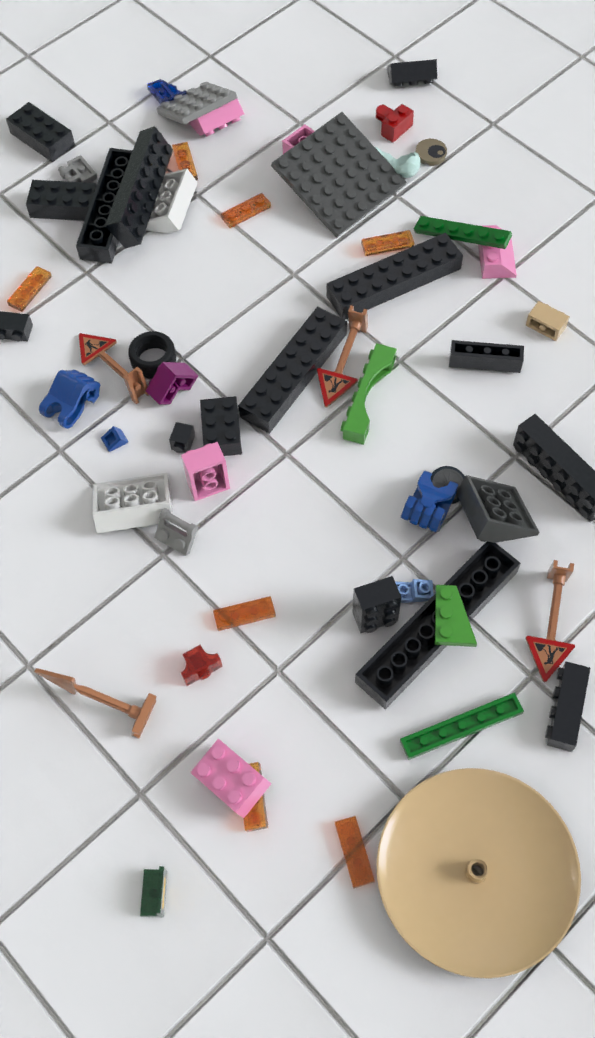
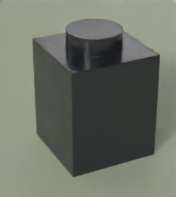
[169,422,195,453]

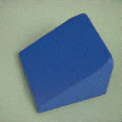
[101,426,128,452]

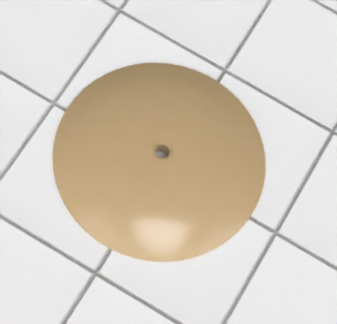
[377,768,581,978]

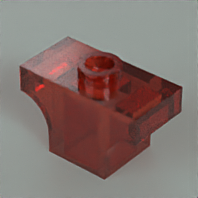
[181,645,223,686]

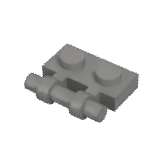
[58,155,98,183]

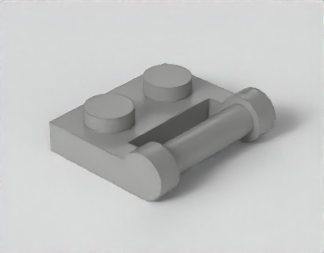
[154,508,198,556]

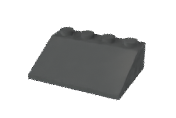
[456,475,540,543]

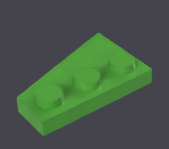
[435,585,477,647]

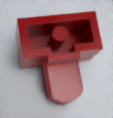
[375,104,414,143]

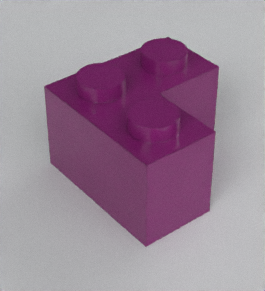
[146,362,198,405]

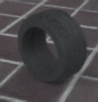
[128,331,176,379]

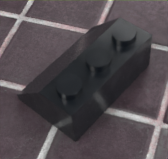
[387,59,438,87]

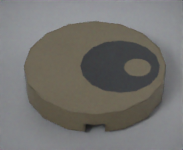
[415,138,447,166]

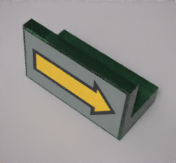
[140,866,167,918]

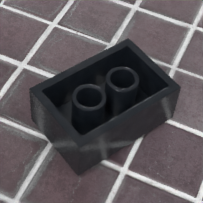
[200,396,242,456]
[352,576,402,633]

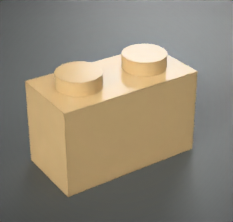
[526,301,570,341]

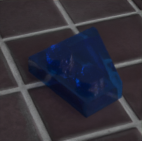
[147,79,187,104]

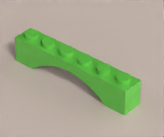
[341,343,397,445]

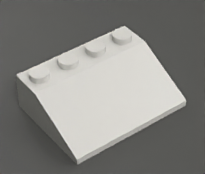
[146,168,198,234]
[92,473,173,533]

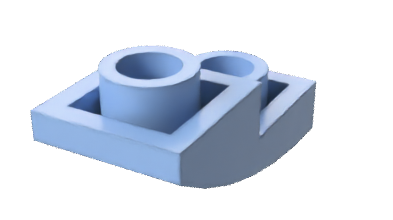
[395,579,434,603]

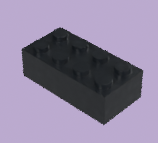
[6,102,75,163]
[26,180,97,221]

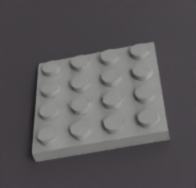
[156,82,237,125]

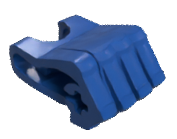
[39,370,100,429]
[401,471,458,532]

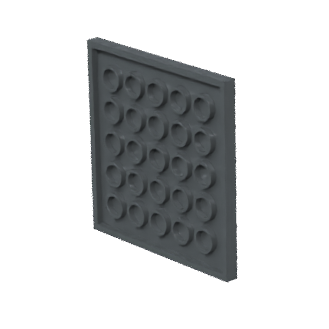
[271,112,407,238]

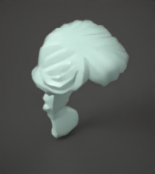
[375,147,421,178]

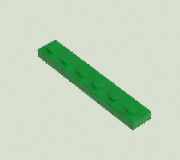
[414,216,512,249]
[400,692,524,760]

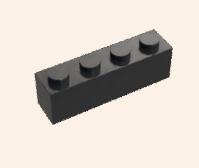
[0,311,33,342]
[449,340,524,373]
[545,661,591,752]

